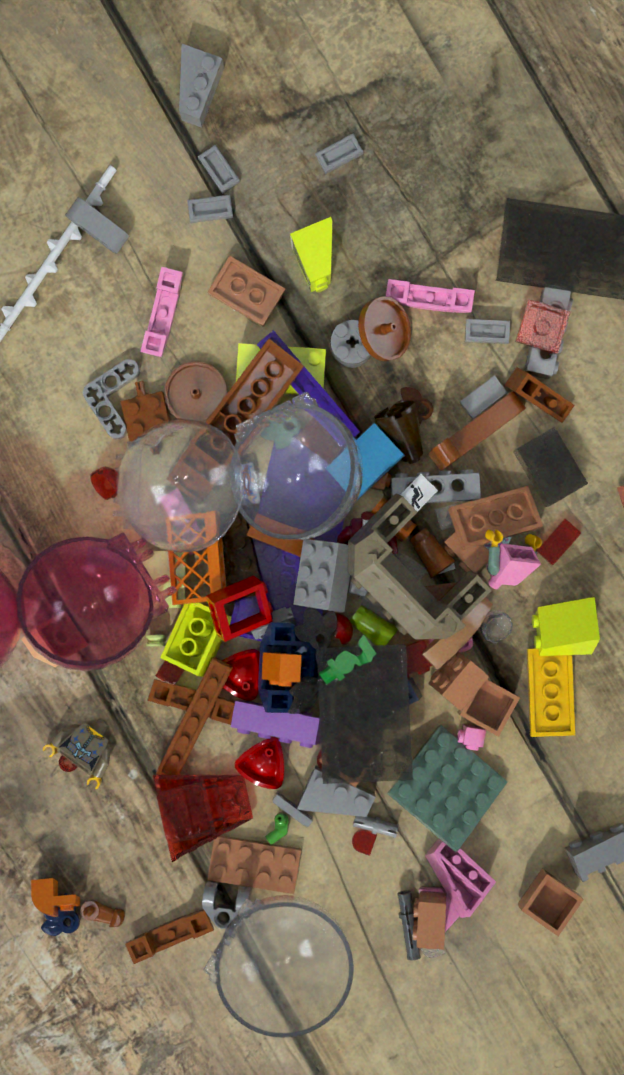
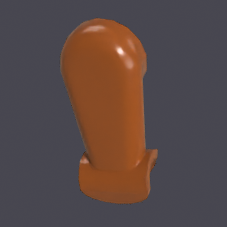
[80,900,125,927]

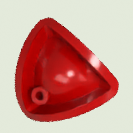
[222,649,260,701]
[235,737,284,789]

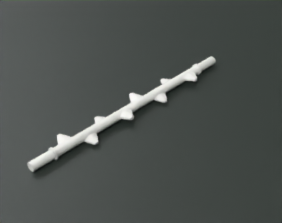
[0,165,117,342]

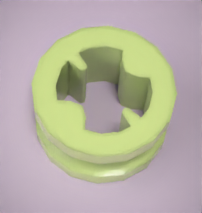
[146,634,166,646]

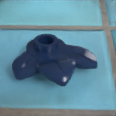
[41,893,80,936]

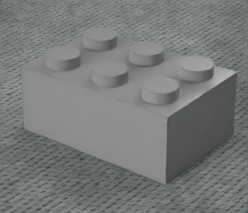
[293,539,350,612]

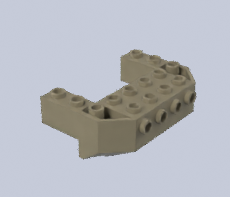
[348,493,492,639]

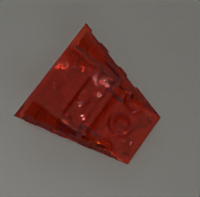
[153,775,253,862]

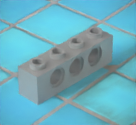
[524,285,573,379]
[390,469,481,504]

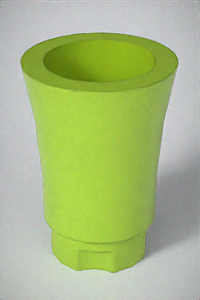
[350,605,398,652]

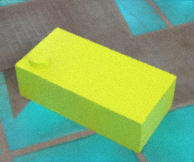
[236,343,326,395]

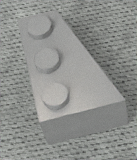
[179,44,224,128]
[297,766,376,817]
[565,823,624,882]

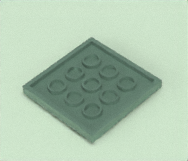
[387,725,508,852]

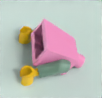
[485,529,542,590]

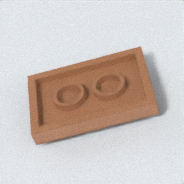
[207,256,286,327]

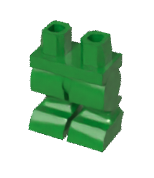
[319,635,377,684]

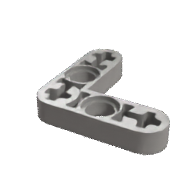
[83,359,140,439]

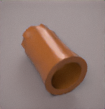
[410,528,456,578]

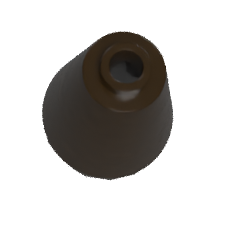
[374,400,423,464]

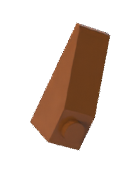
[505,367,575,423]

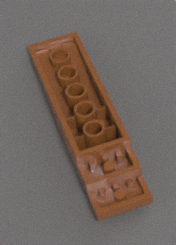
[166,339,304,505]

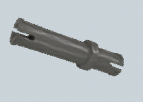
[397,890,421,960]

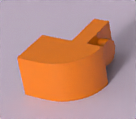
[31,878,80,917]

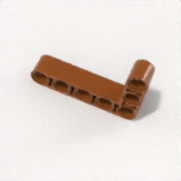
[428,391,526,471]

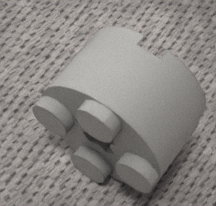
[330,320,371,368]

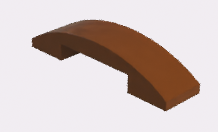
[147,679,235,725]
[125,909,214,964]

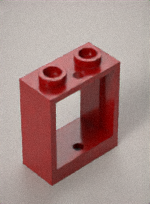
[206,576,273,642]

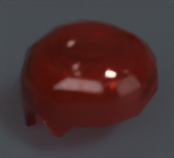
[90,466,123,500]

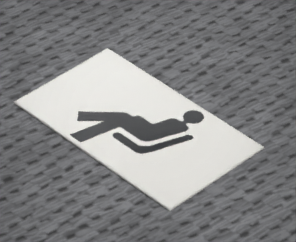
[400,474,438,512]

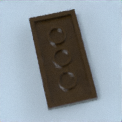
[203,508,263,605]

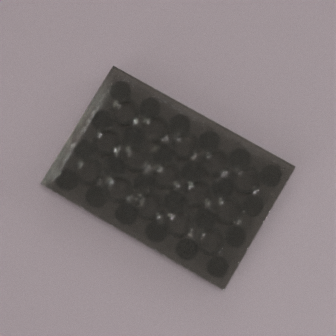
[496,198,624,300]
[317,644,413,784]

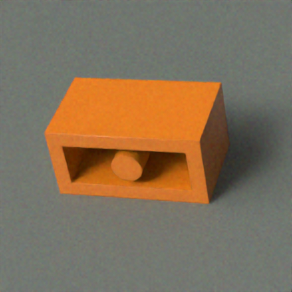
[262,652,301,686]

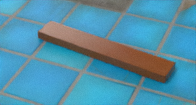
[156,657,234,783]

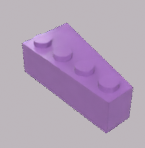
[231,700,330,748]

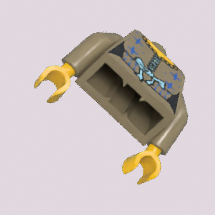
[43,719,110,789]

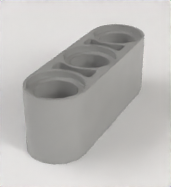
[65,197,130,254]

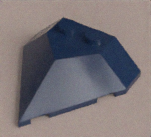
[258,622,336,713]

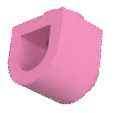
[457,724,486,750]

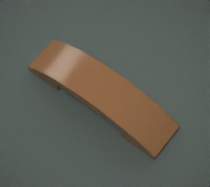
[422,597,493,669]

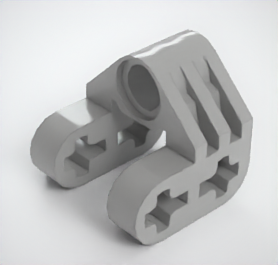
[202,881,250,929]

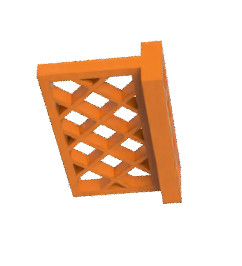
[166,511,226,605]

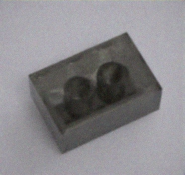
[513,427,588,507]

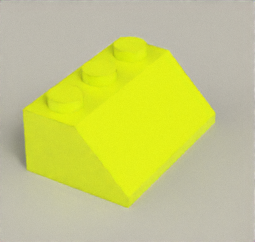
[160,603,232,677]

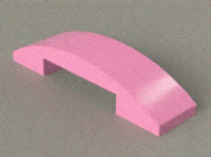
[140,267,183,357]
[386,279,475,313]

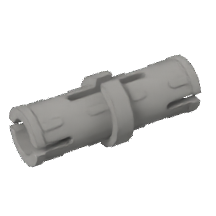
[353,816,399,838]

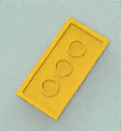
[527,648,575,737]

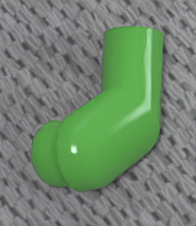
[265,813,289,845]

